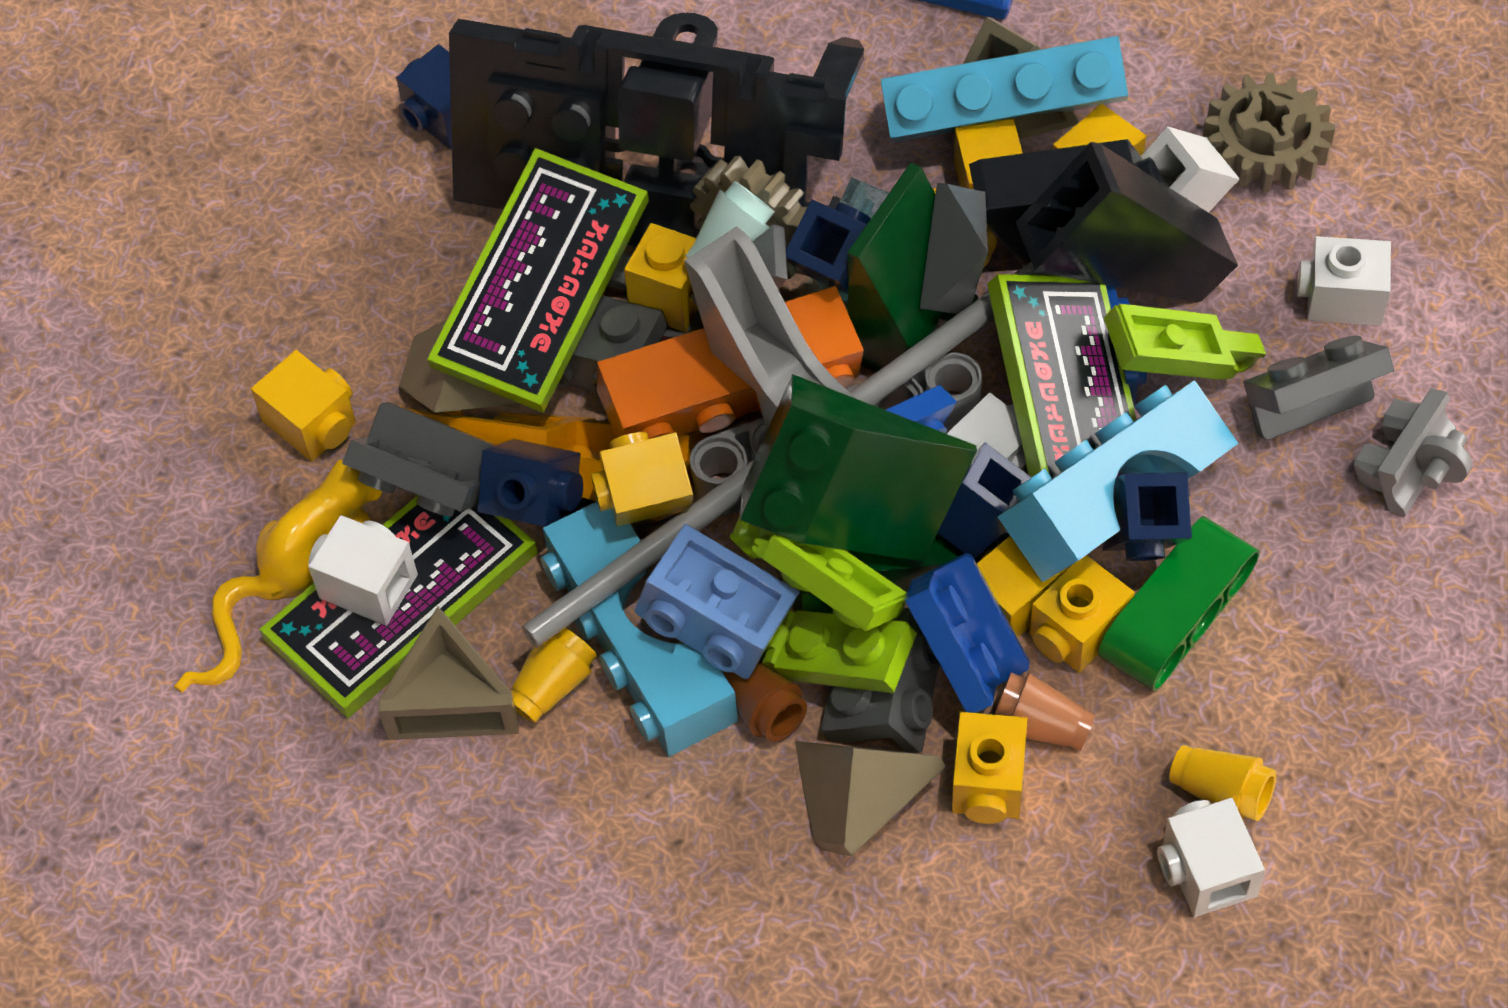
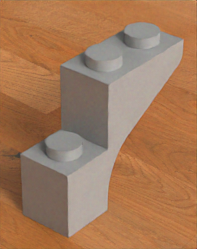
[684,227,854,430]

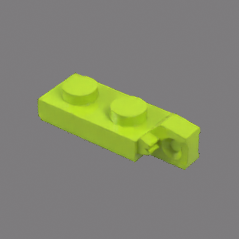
[1103,303,1266,380]
[730,517,907,631]
[760,610,917,693]

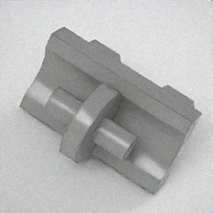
[1354,388,1473,516]

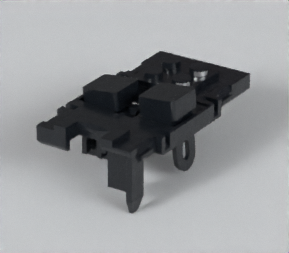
[449,12,864,247]

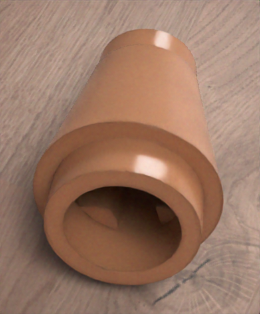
[993,672,1095,751]

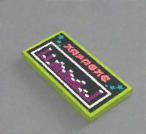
[427,148,649,413]
[987,274,1137,478]
[259,495,538,719]

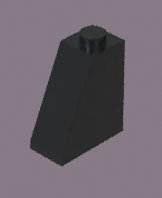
[969,139,1163,266]

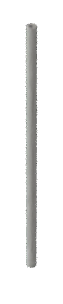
[522,262,1051,648]

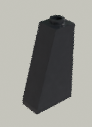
[1015,142,1238,302]

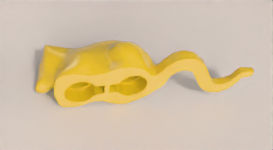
[174,459,382,693]

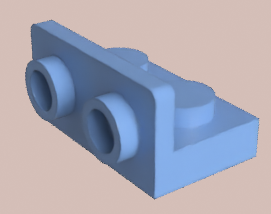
[634,524,800,679]

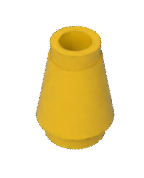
[511,628,597,724]
[1169,745,1277,821]

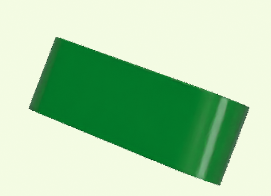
[1098,516,1260,691]

